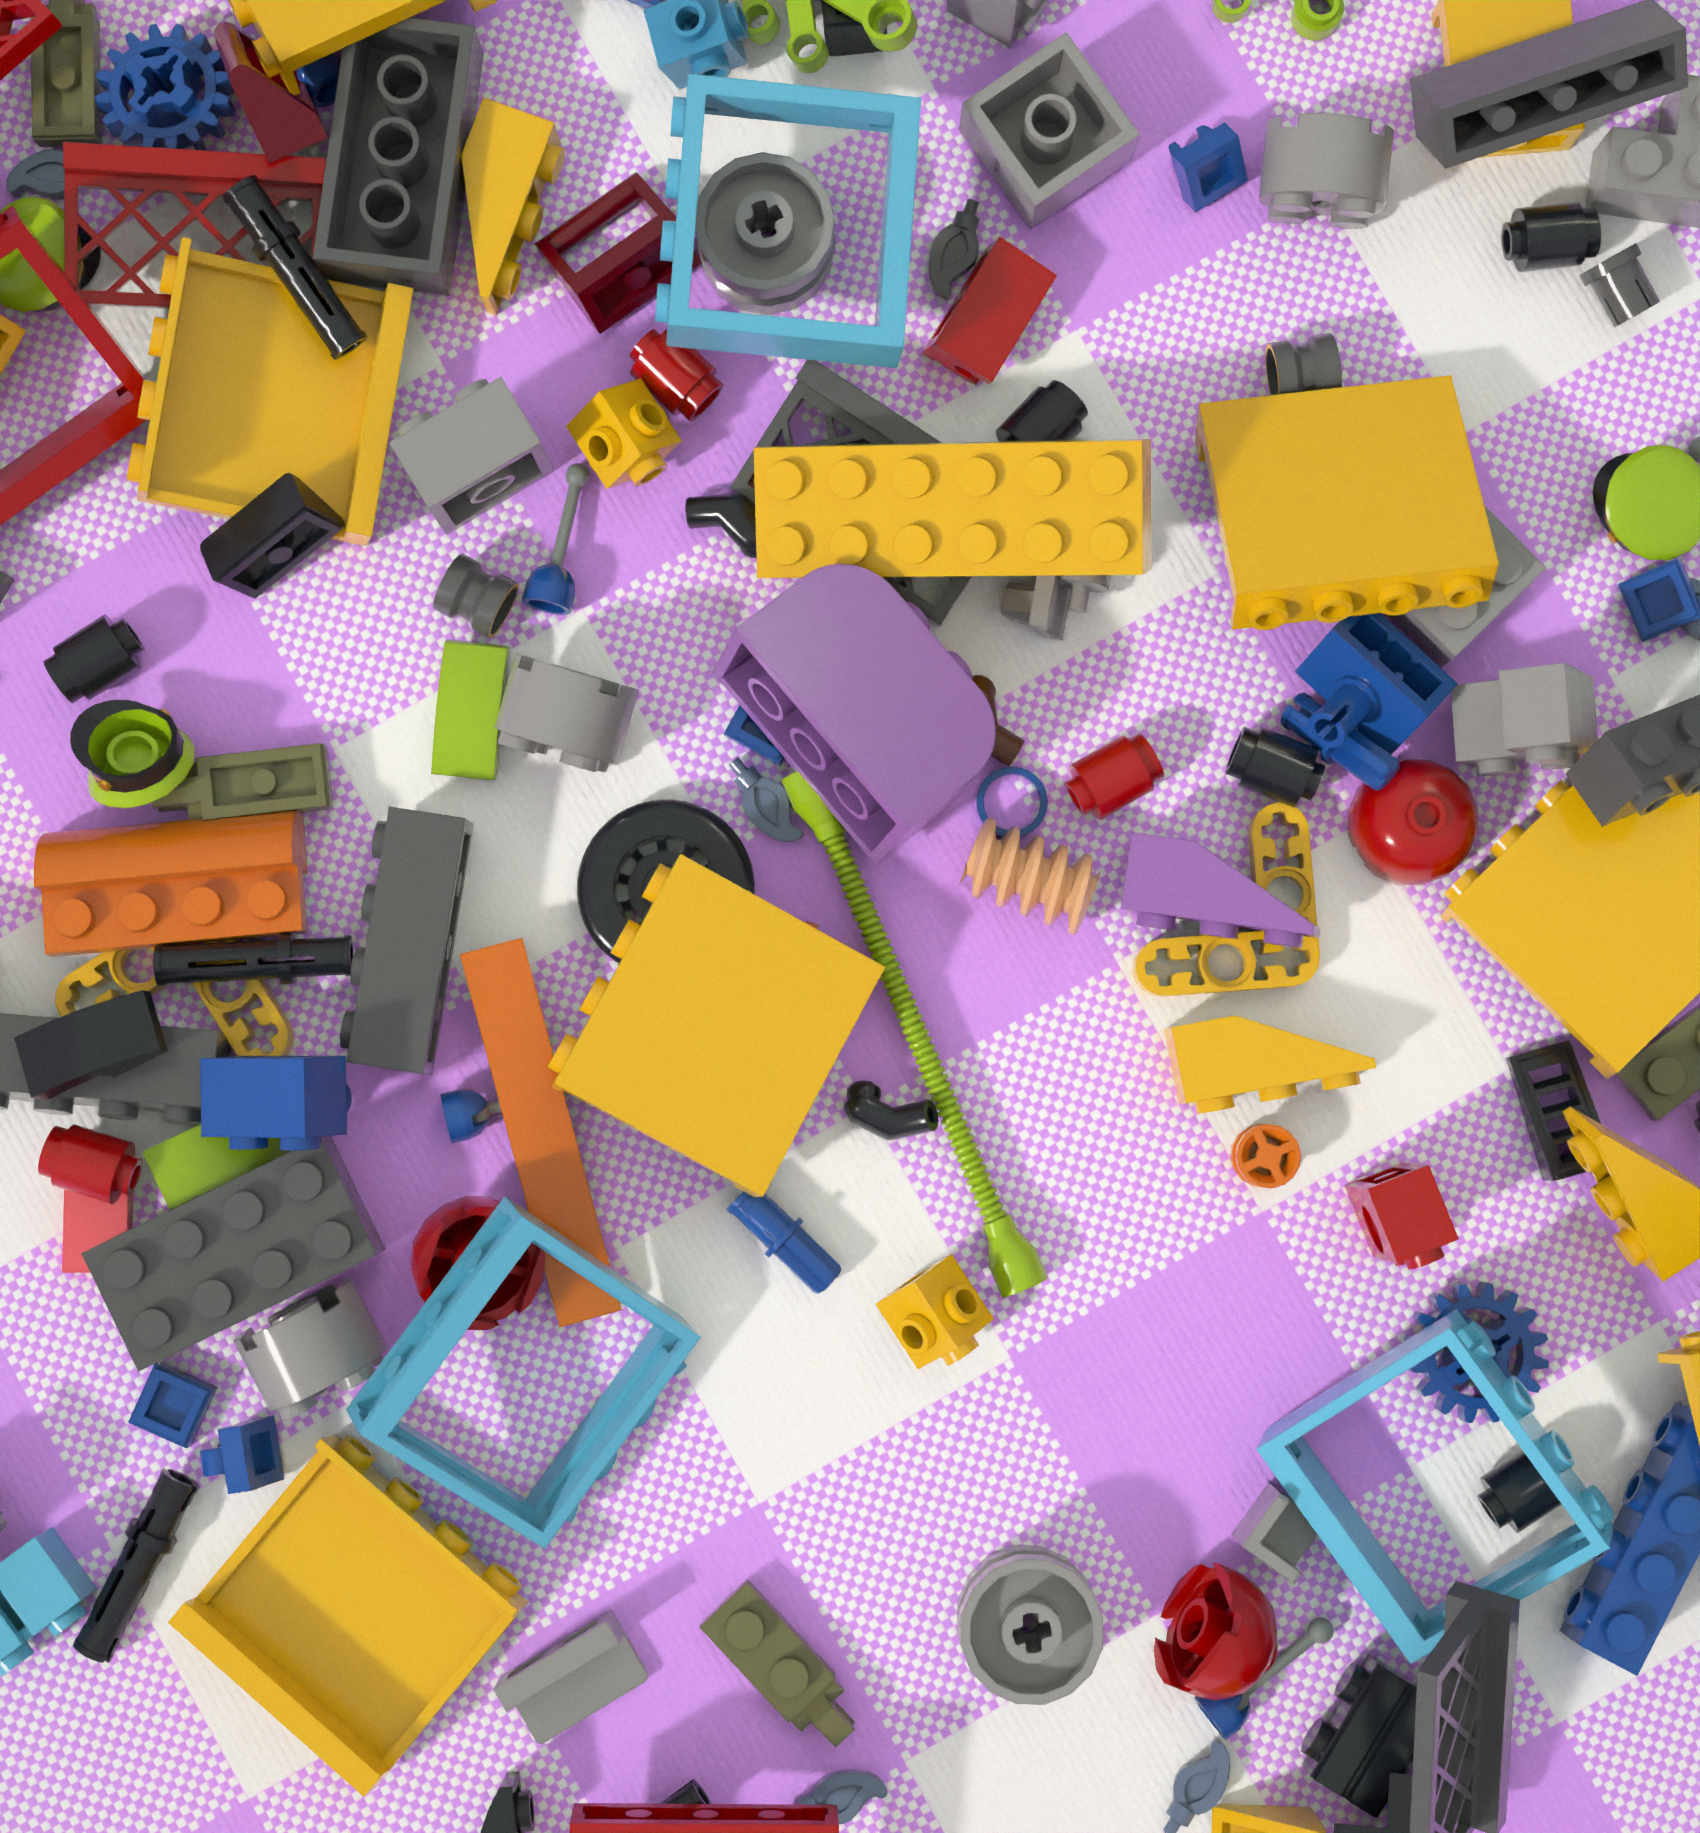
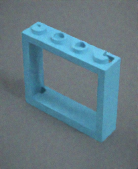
[655,73,921,368]
[346,1196,701,1549]
[1256,1309,1615,1664]

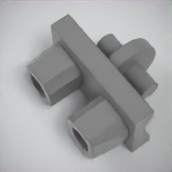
[1001,575,1111,640]

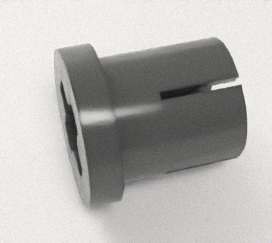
[1579,243,1661,327]

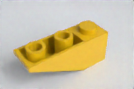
[461,97,565,316]
[1164,1015,1377,1114]
[1562,1106,1700,1282]

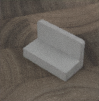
[493,1609,648,1744]

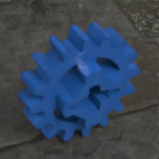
[95,24,236,151]
[1404,1281,1549,1423]

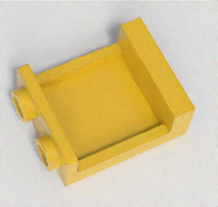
[1431,0,1585,158]

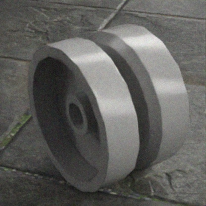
[695,152,835,315]
[957,1545,1104,1705]

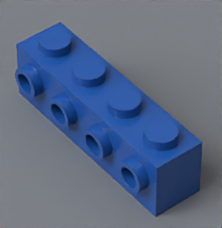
[1559,1402,1700,1676]

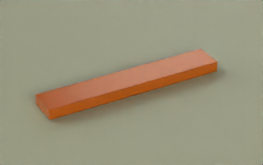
[460,938,622,1328]

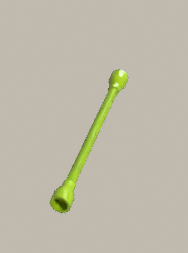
[781,771,1048,1298]

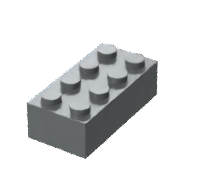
[313,17,484,296]
[81,1136,386,1372]

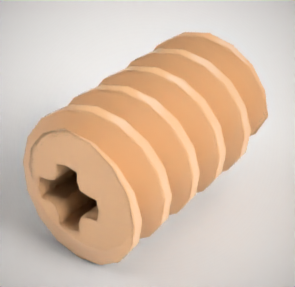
[958,817,1101,935]

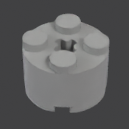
[1259,113,1394,229]
[494,653,639,773]
[233,1278,387,1421]

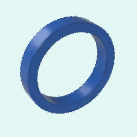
[976,767,1048,837]

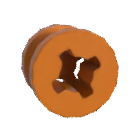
[1230,1124,1301,1189]

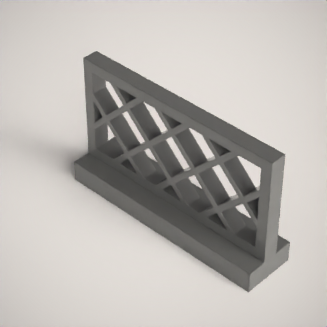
[730,360,973,625]
[1410,1581,1520,1833]

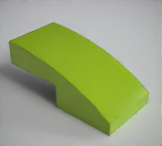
[431,639,509,780]
[142,1125,293,1210]

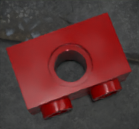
[1344,1162,1459,1270]

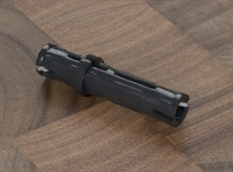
[222,175,368,360]
[153,933,354,986]
[73,1468,200,1663]

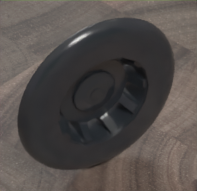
[577,799,755,963]

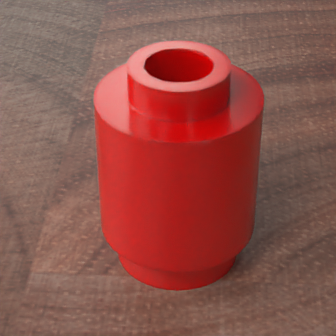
[629,329,724,422]
[1065,733,1164,820]
[38,1124,143,1204]

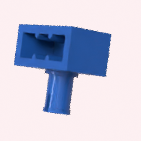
[1294,613,1458,755]
[200,1056,352,1150]

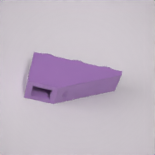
[1120,832,1321,948]

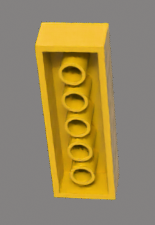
[754,439,1152,578]

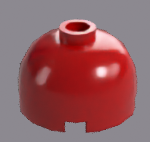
[1348,759,1478,886]
[410,1196,546,1330]
[1154,1562,1278,1701]

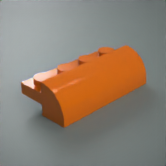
[34,810,308,957]

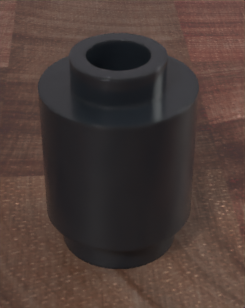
[1501,202,1601,272]
[995,380,1088,442]
[43,614,145,703]
[1225,726,1325,807]
[1477,1450,1562,1533]

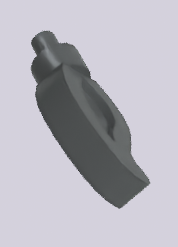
[929,199,980,300]

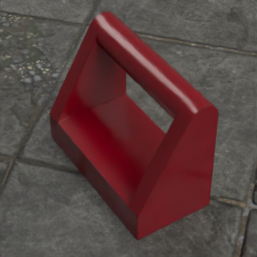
[213,22,328,164]
[534,172,701,334]

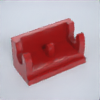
[922,237,1057,385]

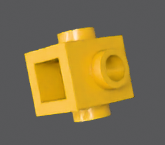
[566,378,682,489]
[876,1254,994,1369]

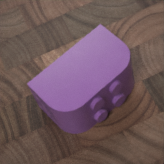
[712,564,996,866]

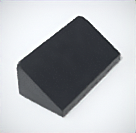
[200,472,346,599]

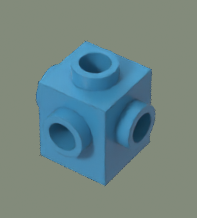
[643,0,750,90]

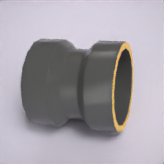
[1265,333,1342,395]
[433,553,519,639]

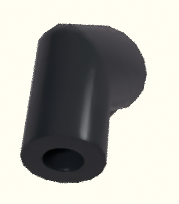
[685,493,757,558]
[843,1080,939,1140]

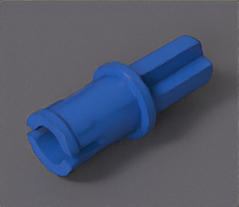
[1280,692,1400,791]
[726,1191,842,1294]

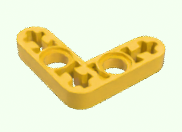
[1132,802,1320,997]
[55,940,294,1056]

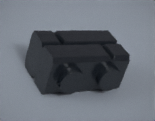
[1301,1653,1417,1819]

